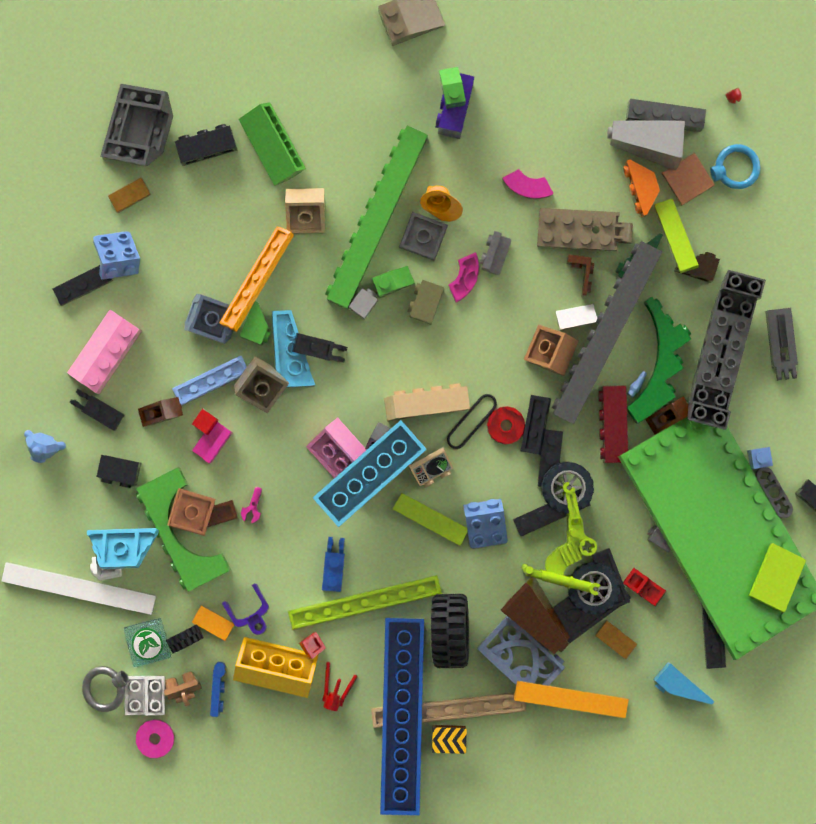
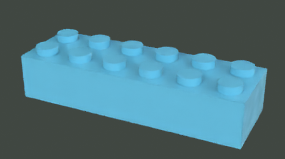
[313,420,427,527]

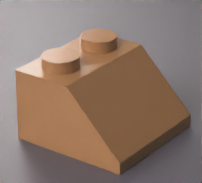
[524,325,579,376]

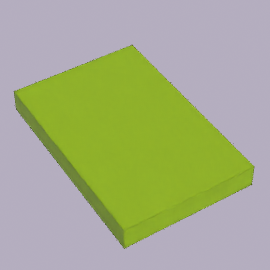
[749,543,806,613]

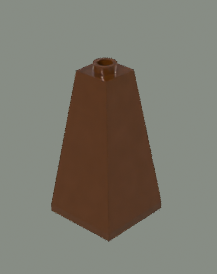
[501,577,570,654]

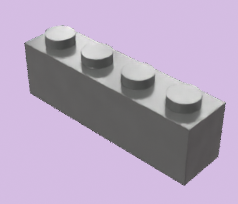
[625,98,706,132]

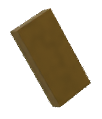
[108,178,151,213]
[595,620,637,659]

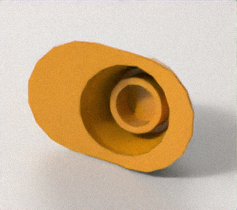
[420,185,463,222]

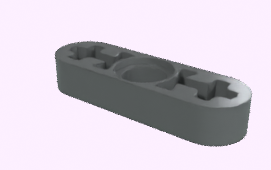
[755,467,793,518]

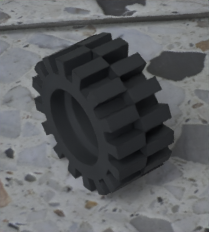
[166,624,204,654]

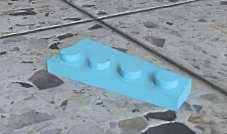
[272,310,315,387]

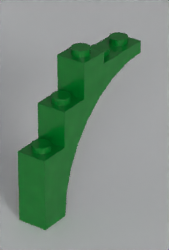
[627,297,691,424]

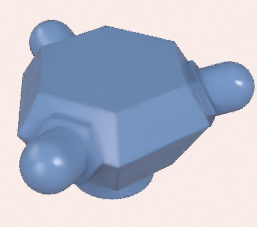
[24,430,66,463]

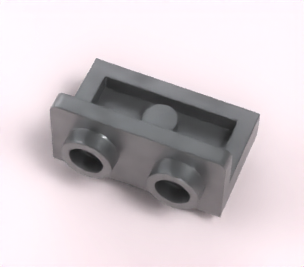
[480,231,511,275]

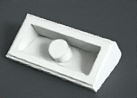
[556,304,597,330]

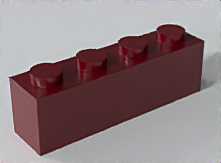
[598,386,628,463]

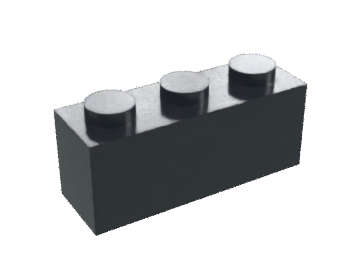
[175,124,237,166]

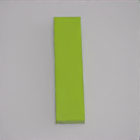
[654,198,699,274]
[393,493,468,546]

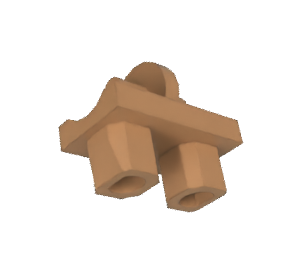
[164,672,202,706]

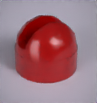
[725,88,742,104]

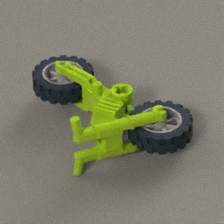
[521,462,620,614]

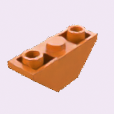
[623,159,660,218]

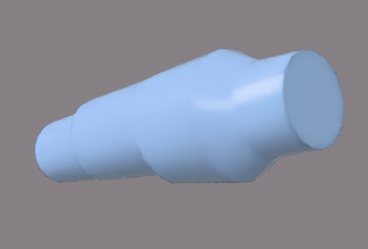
[627,371,647,398]

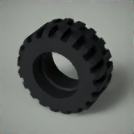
[431,594,469,668]

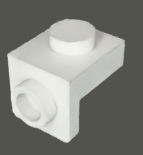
[90,557,122,581]

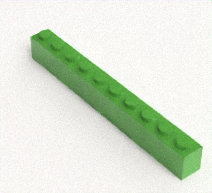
[325,125,428,310]

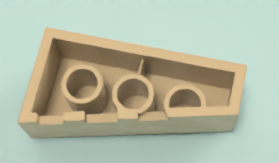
[384,383,470,421]

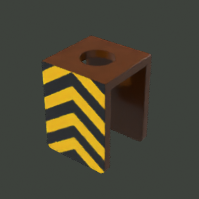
[432,725,467,754]

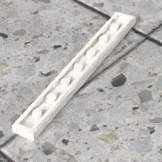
[2,562,156,615]

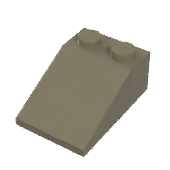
[378,0,445,46]

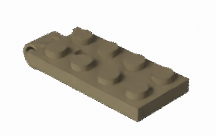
[537,208,633,251]

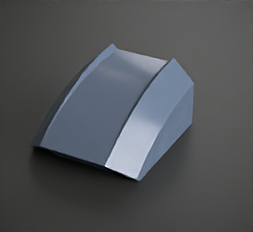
[184,294,233,344]

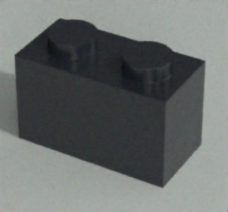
[96,455,141,488]

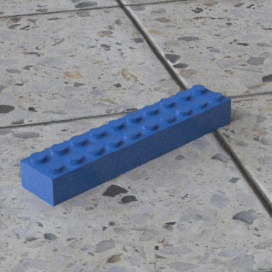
[380,618,424,816]

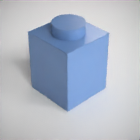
[747,447,773,469]

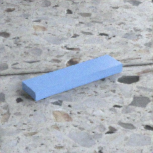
[172,356,247,406]

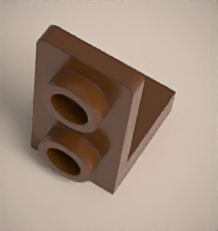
[566,254,594,297]

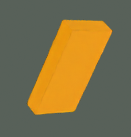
[192,605,234,641]

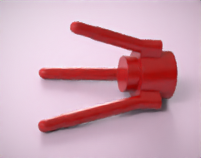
[322,661,357,711]

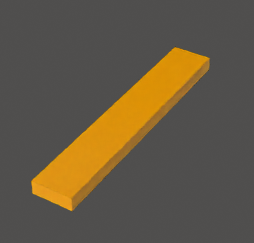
[220,226,294,332]
[514,681,629,718]

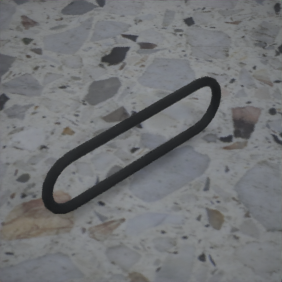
[447,394,497,449]

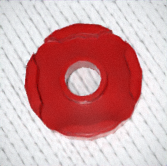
[487,406,525,445]

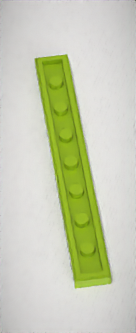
[288,575,442,630]

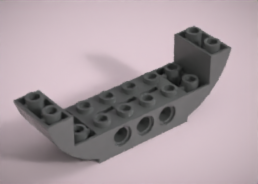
[688,270,766,430]

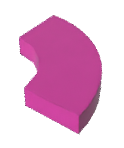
[502,169,554,199]
[448,252,479,303]

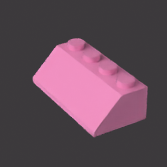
[67,310,142,394]
[306,418,366,478]

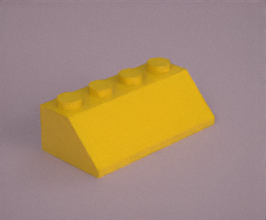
[233,637,318,698]

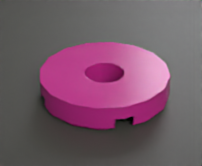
[136,719,175,758]

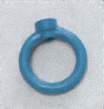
[710,144,761,189]

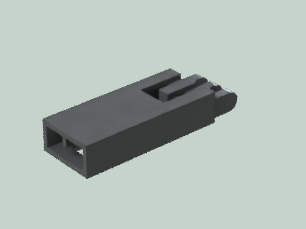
[765,308,798,381]

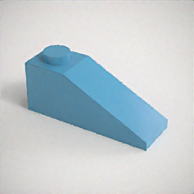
[653,662,714,704]

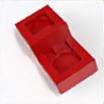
[623,568,667,607]

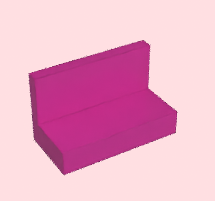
[192,422,233,464]

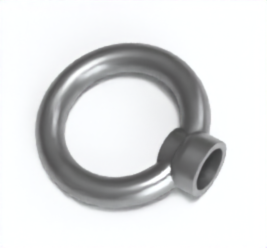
[82,666,130,712]

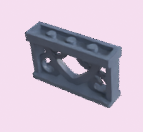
[477,616,565,686]

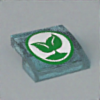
[124,618,171,667]

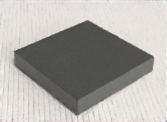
[399,212,448,261]

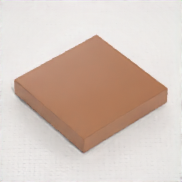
[662,153,715,206]
[167,488,216,536]

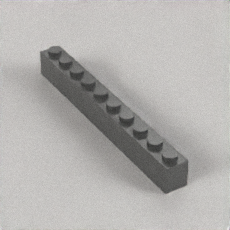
[552,241,662,424]

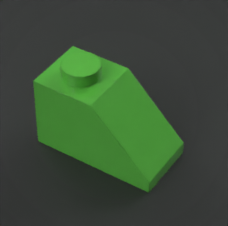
[439,67,466,109]
[372,266,415,298]
[240,301,271,346]

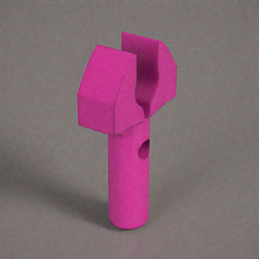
[241,487,262,523]

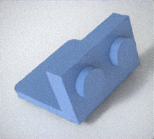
[93,231,140,280]
[463,499,508,548]

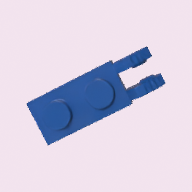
[322,537,345,592]
[210,662,226,717]

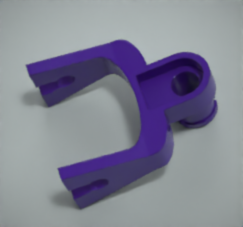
[222,583,269,635]

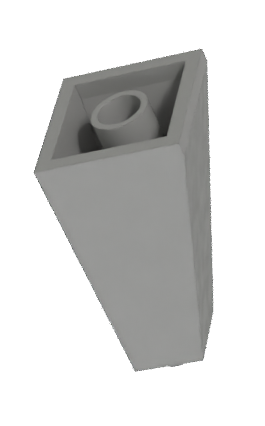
[607,121,685,170]

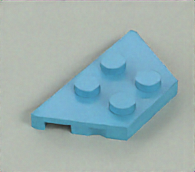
[87,528,159,569]

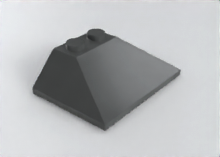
[100,84,173,166]

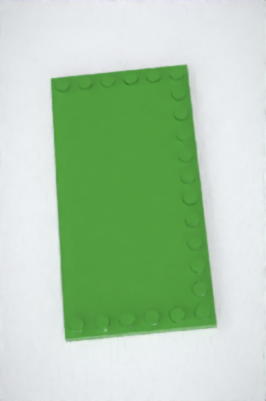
[618,416,816,660]

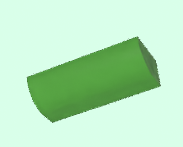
[238,102,306,186]

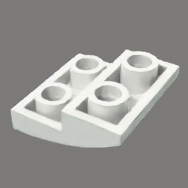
[124,676,165,716]

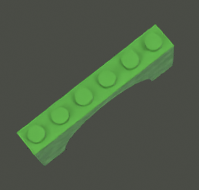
[136,467,231,592]

